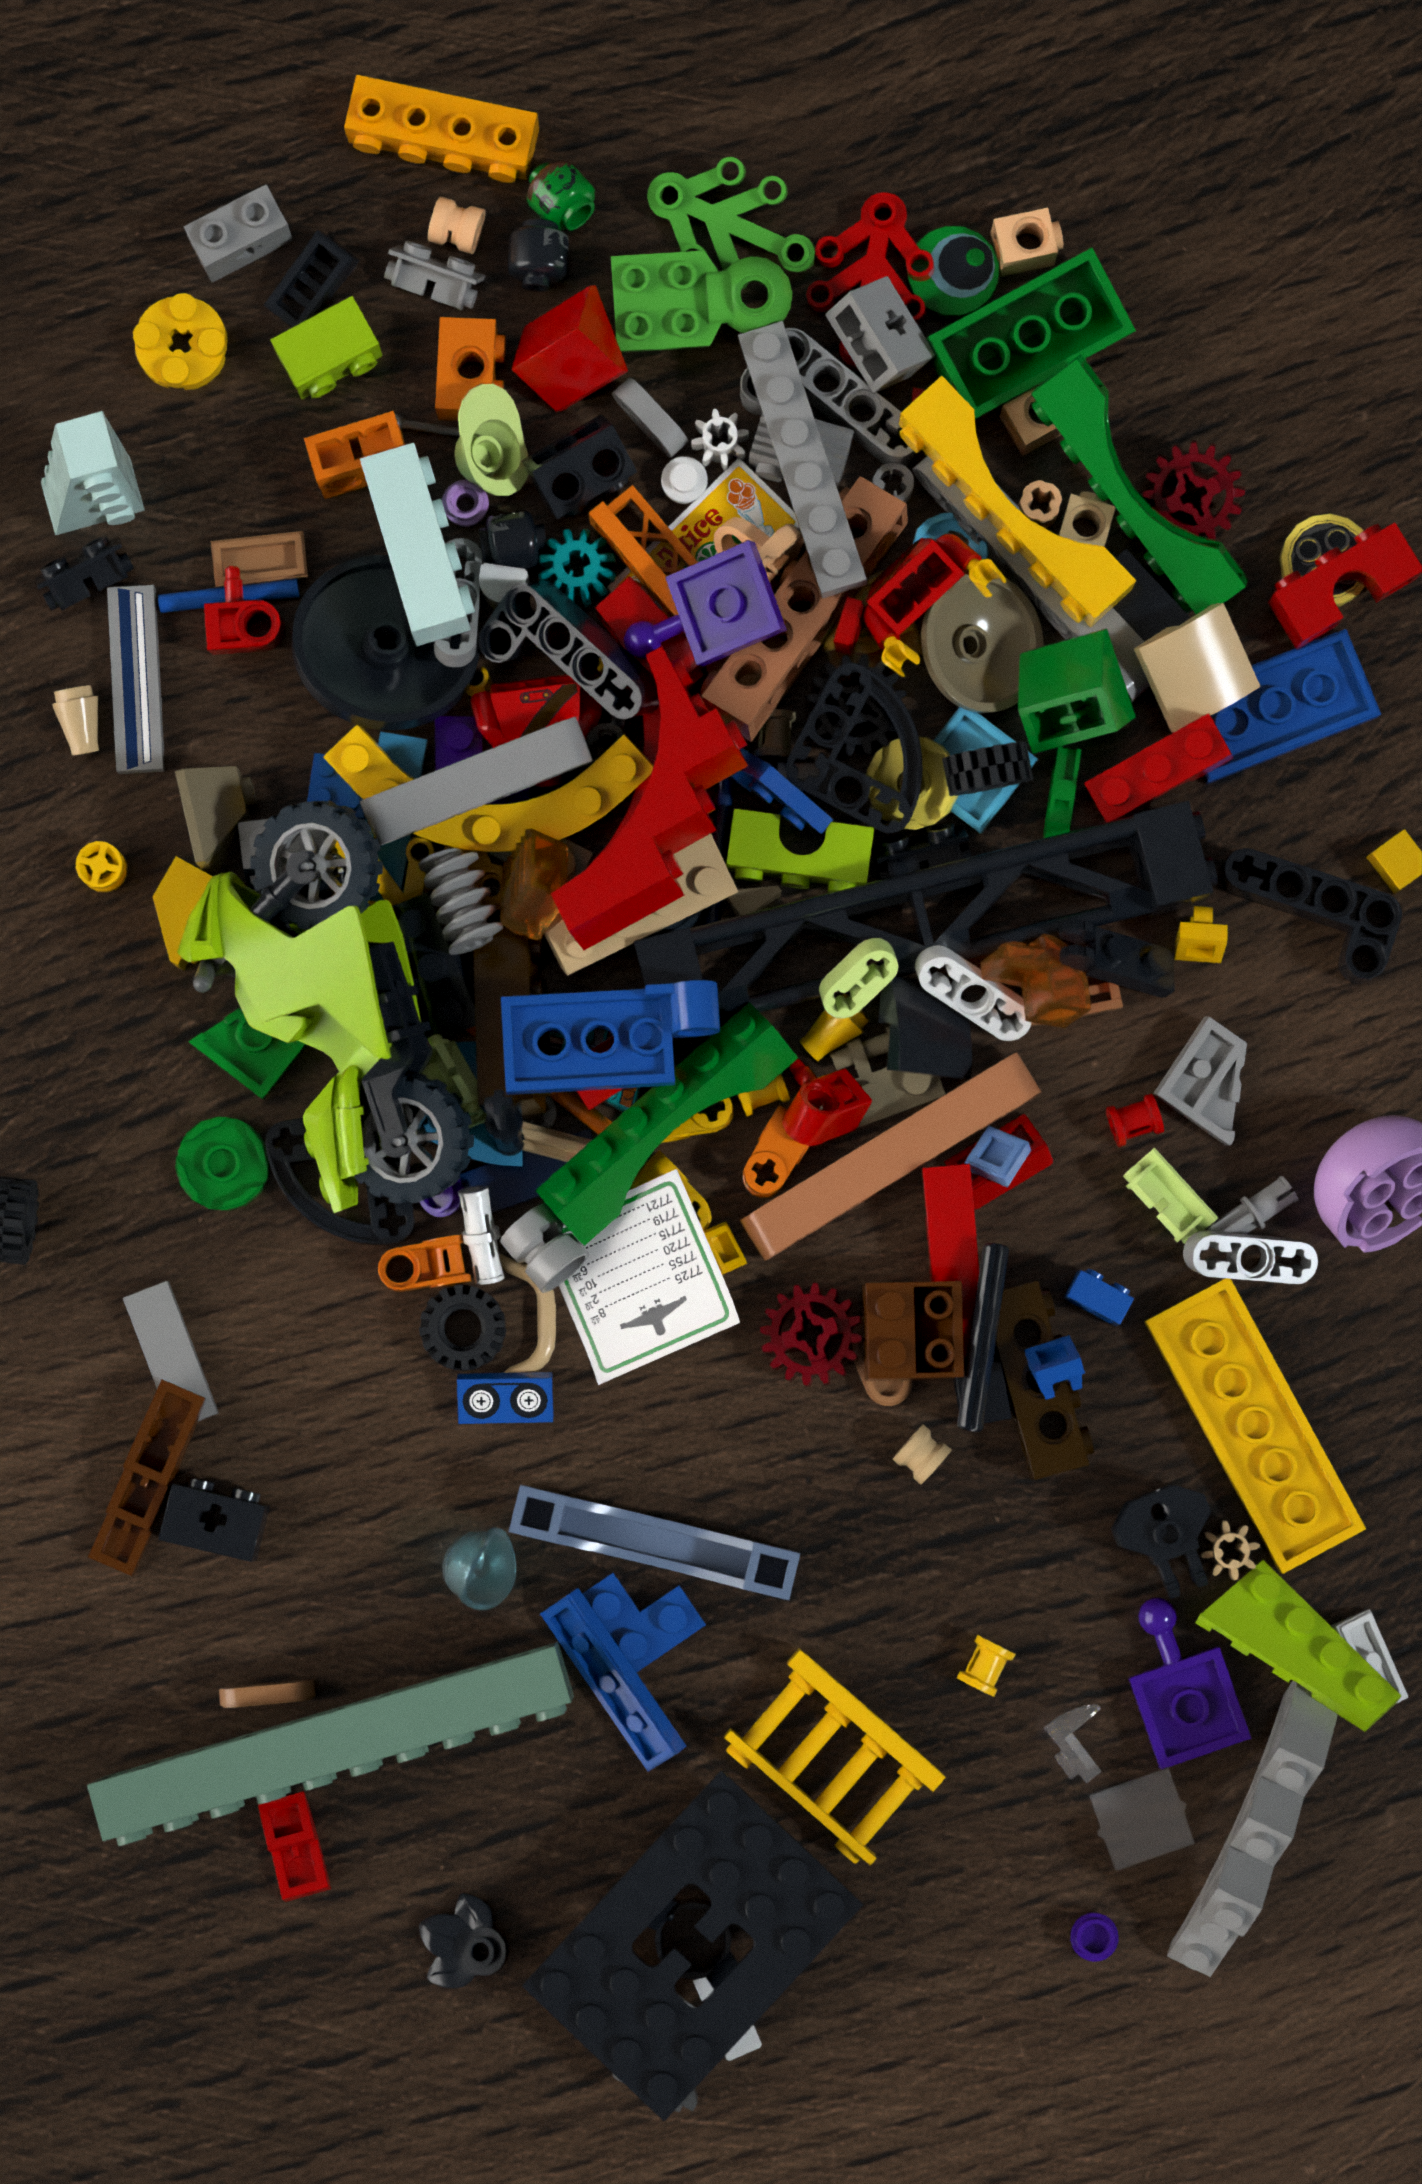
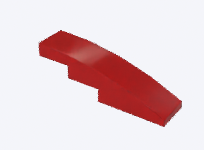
[922,1164,979,1357]

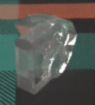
[1044,1704,1101,1784]

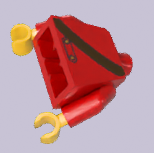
[863,534,1006,677]
[467,657,604,787]

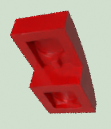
[257,1791,331,1902]

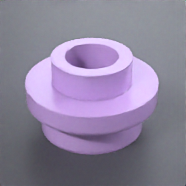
[442,480,489,527]

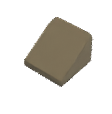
[725,886,782,916]

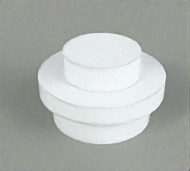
[661,457,708,504]

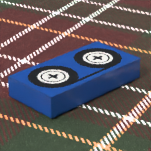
[457,1372,554,1424]

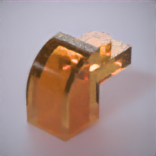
[980,933,1091,1028]

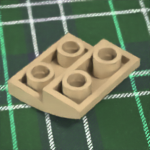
[1134,603,1261,732]

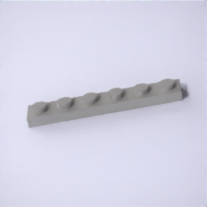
[738,321,867,599]

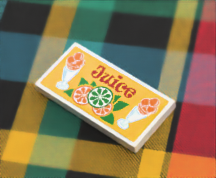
[607,458,800,618]

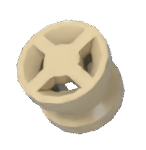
[892,1424,952,1484]

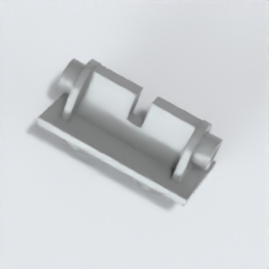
[384,241,485,310]

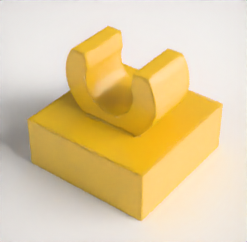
[1174,906,1228,963]

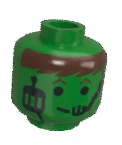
[527,161,595,230]

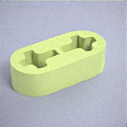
[819,938,899,1018]

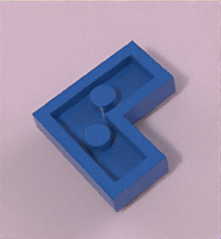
[730,748,833,834]
[582,1572,706,1673]

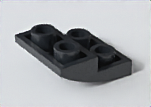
[878,977,972,1080]

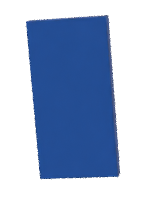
[1203,629,1381,784]

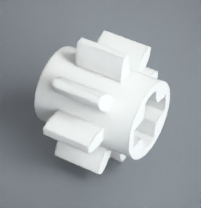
[691,409,749,471]

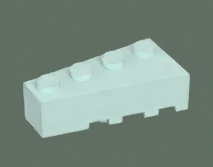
[41,411,145,535]
[360,443,475,646]

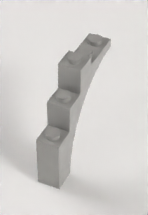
[1167,1680,1338,1977]

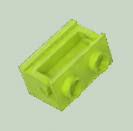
[270,296,383,400]

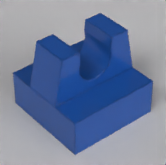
[1024,1335,1085,1400]

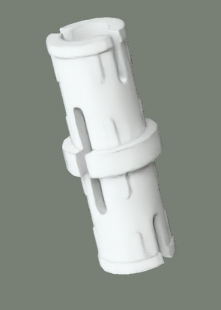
[458,1185,505,1285]

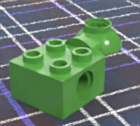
[611,250,793,353]

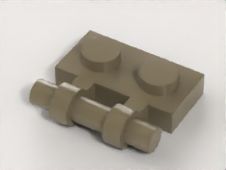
[830,1027,946,1129]

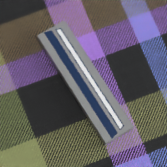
[107,585,165,774]

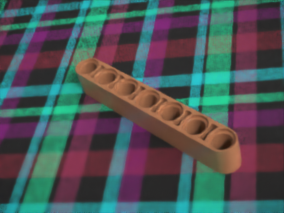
[740,1052,1042,1261]

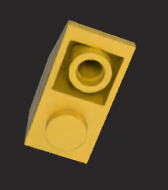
[153,856,213,970]

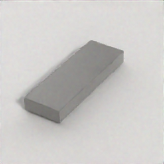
[123,1281,219,1421]

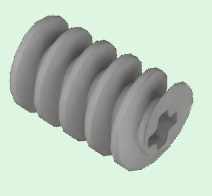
[418,848,503,955]

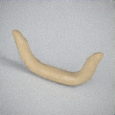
[499,1254,556,1373]

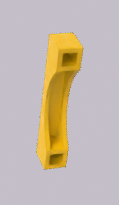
[898,376,1136,628]

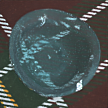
[442,1527,516,1610]

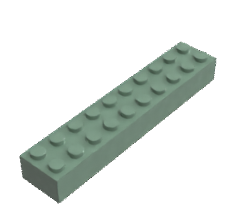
[87,1642,574,1846]

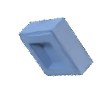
[964,1125,1031,1187]

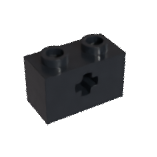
[158,1476,270,1562]

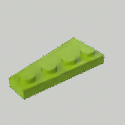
[1195,1560,1402,1732]

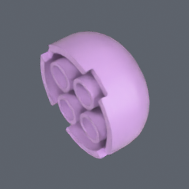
[1314,1115,1422,1253]

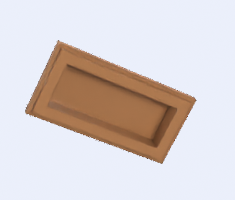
[211,531,308,588]

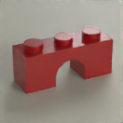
[1268,522,1422,650]
[1084,713,1233,822]

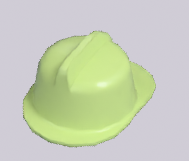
[454,384,528,496]

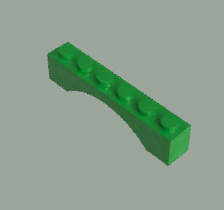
[1031,354,1248,614]
[535,1002,798,1246]

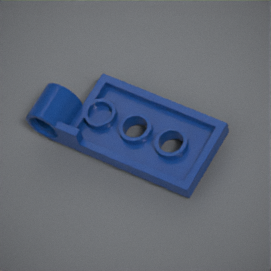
[501,980,720,1095]

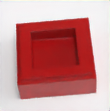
[833,597,865,656]

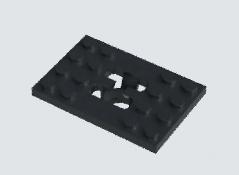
[522,1769,863,2121]

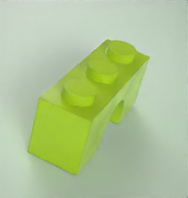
[726,809,874,892]

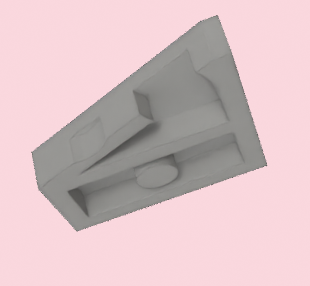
[1153,1017,1247,1146]

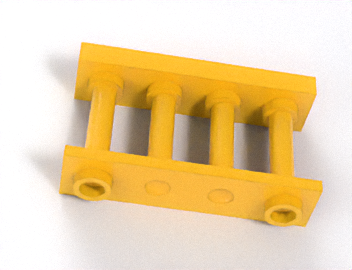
[724,1648,946,1865]

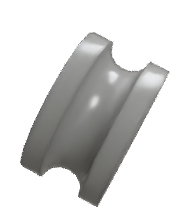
[872,462,914,503]

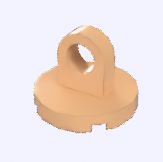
[713,517,805,593]

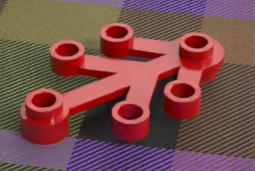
[806,192,935,372]

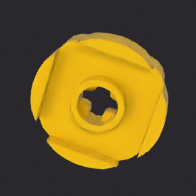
[133,293,228,390]

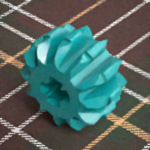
[538,529,616,608]

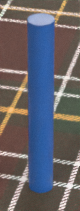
[158,579,300,613]

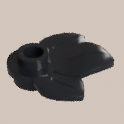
[419,1893,509,1989]

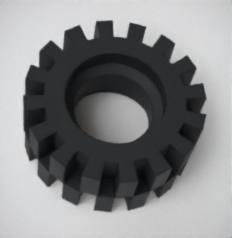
[942,741,1033,796]
[0,1176,39,1265]
[419,1285,507,1371]

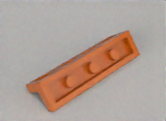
[589,485,698,636]

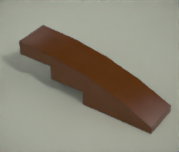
[88,1379,206,1577]

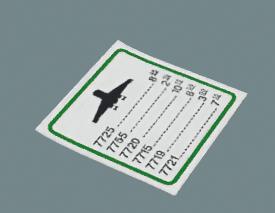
[559,1169,740,1385]

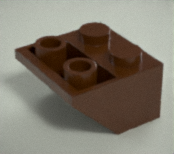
[862,1281,964,1381]

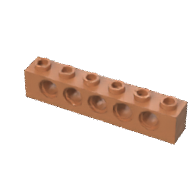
[701,476,908,742]

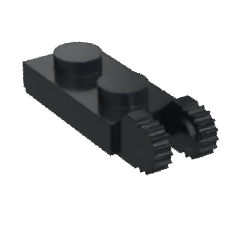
[1059,918,1175,998]

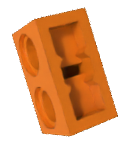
[304,411,405,499]

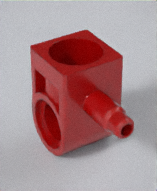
[204,566,285,655]
[782,1059,872,1146]

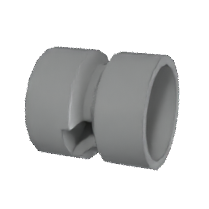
[500,1203,589,1293]

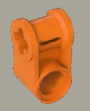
[742,1105,809,1198]
[378,1235,472,1292]

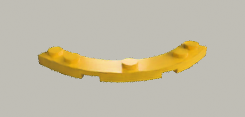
[323,724,654,852]

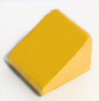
[1366,829,1422,895]

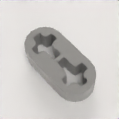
[612,377,689,458]

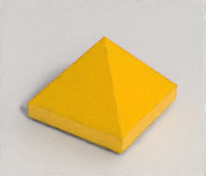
[704,1222,747,1275]

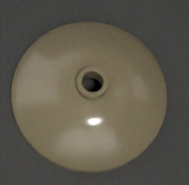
[921,574,1044,713]

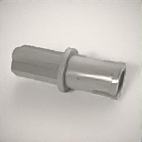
[1207,1176,1299,1234]

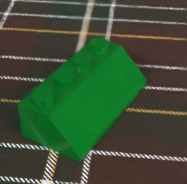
[926,248,1136,419]

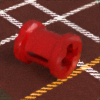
[1105,1093,1164,1147]

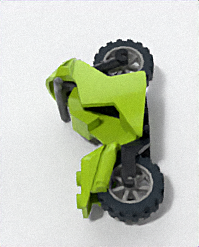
[177,801,474,1213]

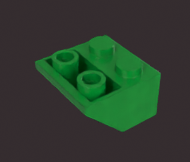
[1018,628,1136,754]

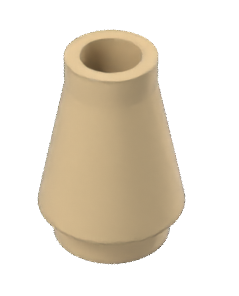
[52,685,99,756]

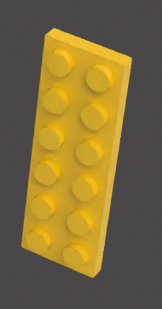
[1144,1278,1366,1574]

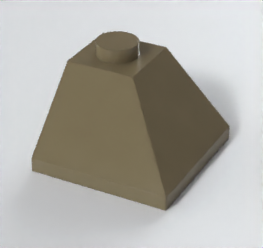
[175,766,257,875]

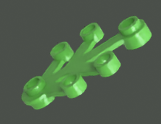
[647,157,816,290]

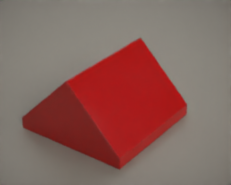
[511,285,628,412]

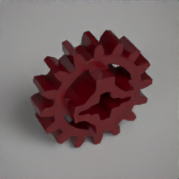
[1143,440,1245,540]
[760,1283,864,1387]

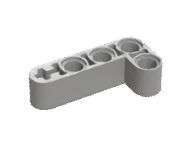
[740,328,916,466]

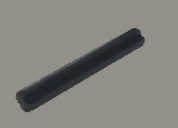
[957,1243,1009,1432]

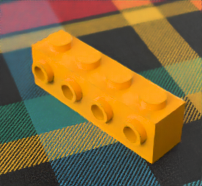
[344,75,539,183]

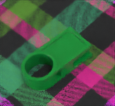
[1043,746,1082,839]

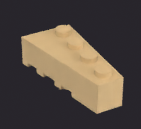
[540,834,738,975]

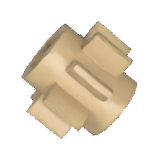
[1199,1521,1260,1580]

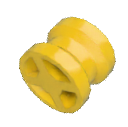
[76,841,128,892]

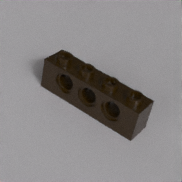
[995,1281,1094,1480]

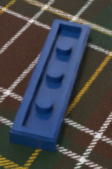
[540,1588,686,1772]

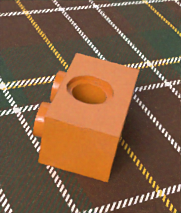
[435,317,506,421]

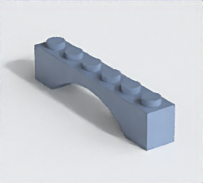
[509,1485,800,1600]

